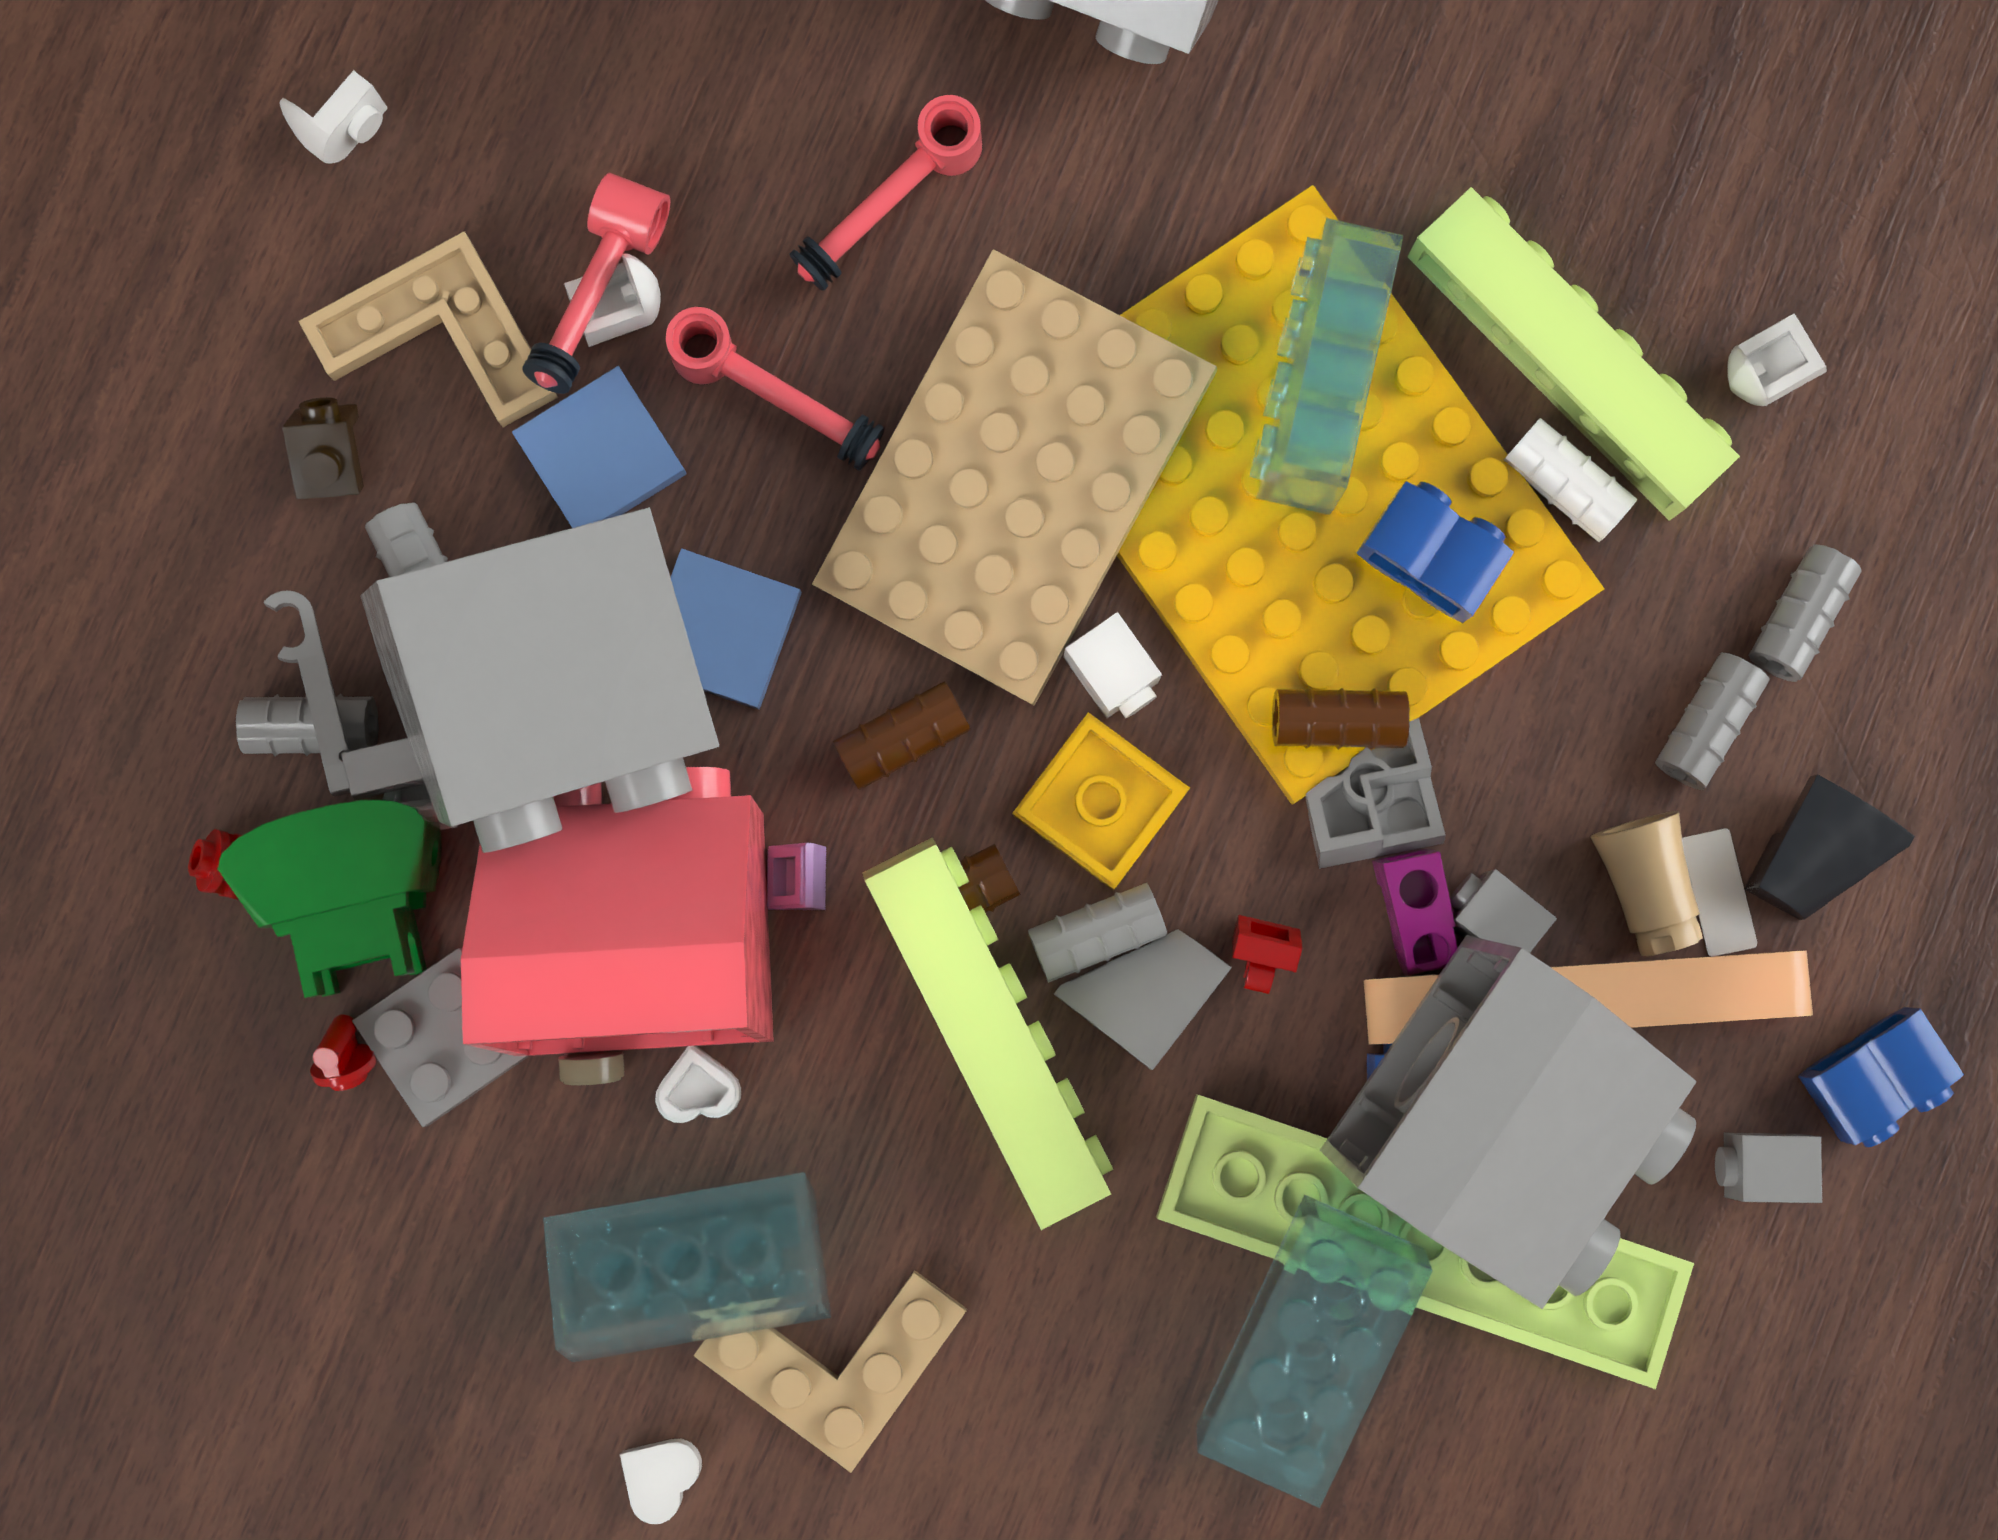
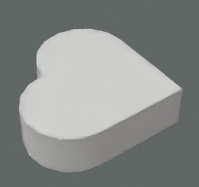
[655,1046,741,1123]
[620,1439,702,1524]

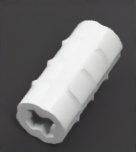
[1504,418,1637,542]

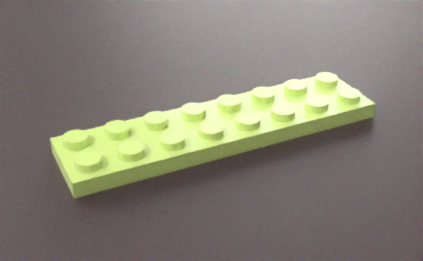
[1156,1094,1694,1389]

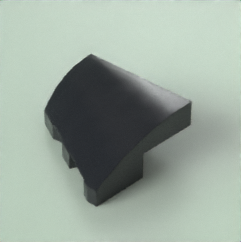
[1744,774,1915,920]

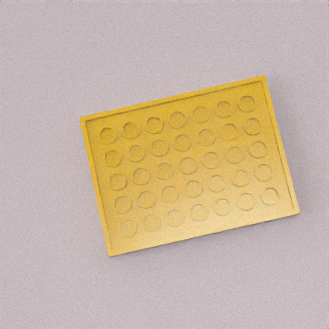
[1117,185,1605,805]

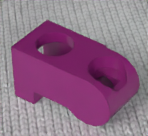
[1372,848,1457,976]

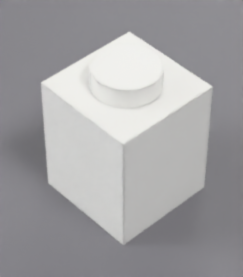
[1063,612,1162,719]

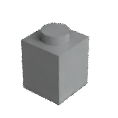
[1450,869,1557,953]
[1715,1133,1822,1203]

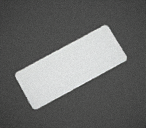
[1682,828,1757,957]

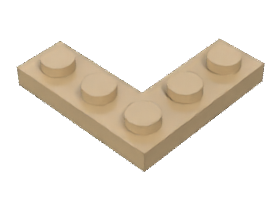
[299,231,558,427]
[694,1270,967,1473]

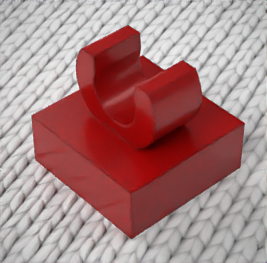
[1232,915,1303,994]

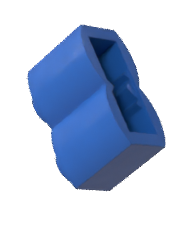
[1356,481,1514,623]
[1798,1007,1964,1147]

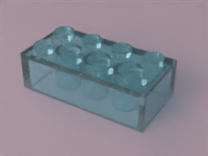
[1249,218,1404,515]
[543,1172,832,1363]
[1196,1194,1433,1508]

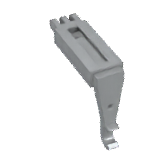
[264,591,425,800]

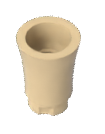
[1590,811,1703,956]

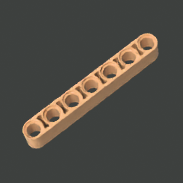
[1364,951,1813,1045]

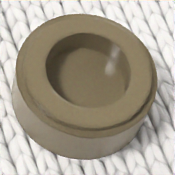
[558,1051,625,1085]

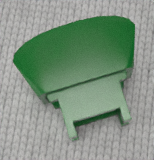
[218,800,442,998]

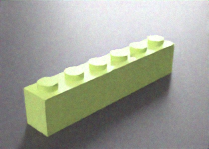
[1407,187,1740,521]
[863,838,1113,1230]

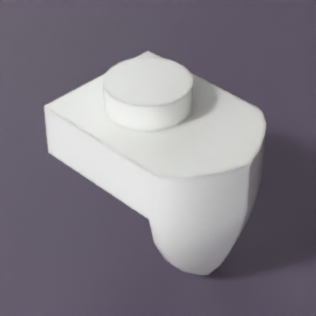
[279,70,388,163]
[564,254,661,347]
[1728,313,1827,406]

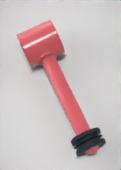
[789,95,982,291]
[522,173,671,394]
[666,307,885,471]

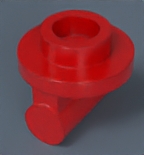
[188,829,242,900]
[310,1014,377,1091]

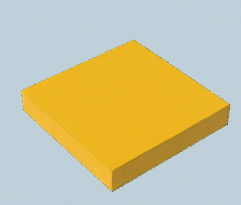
[1012,712,1190,891]

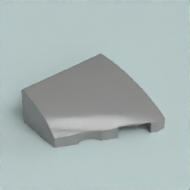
[1306,718,1446,869]
[1054,929,1232,1070]

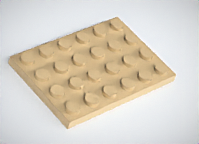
[812,249,1217,706]

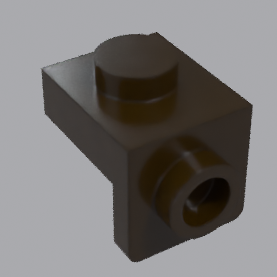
[282,397,364,499]

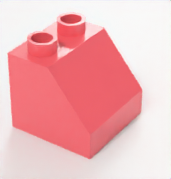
[461,767,774,1056]

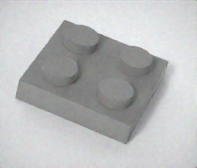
[352,948,529,1127]

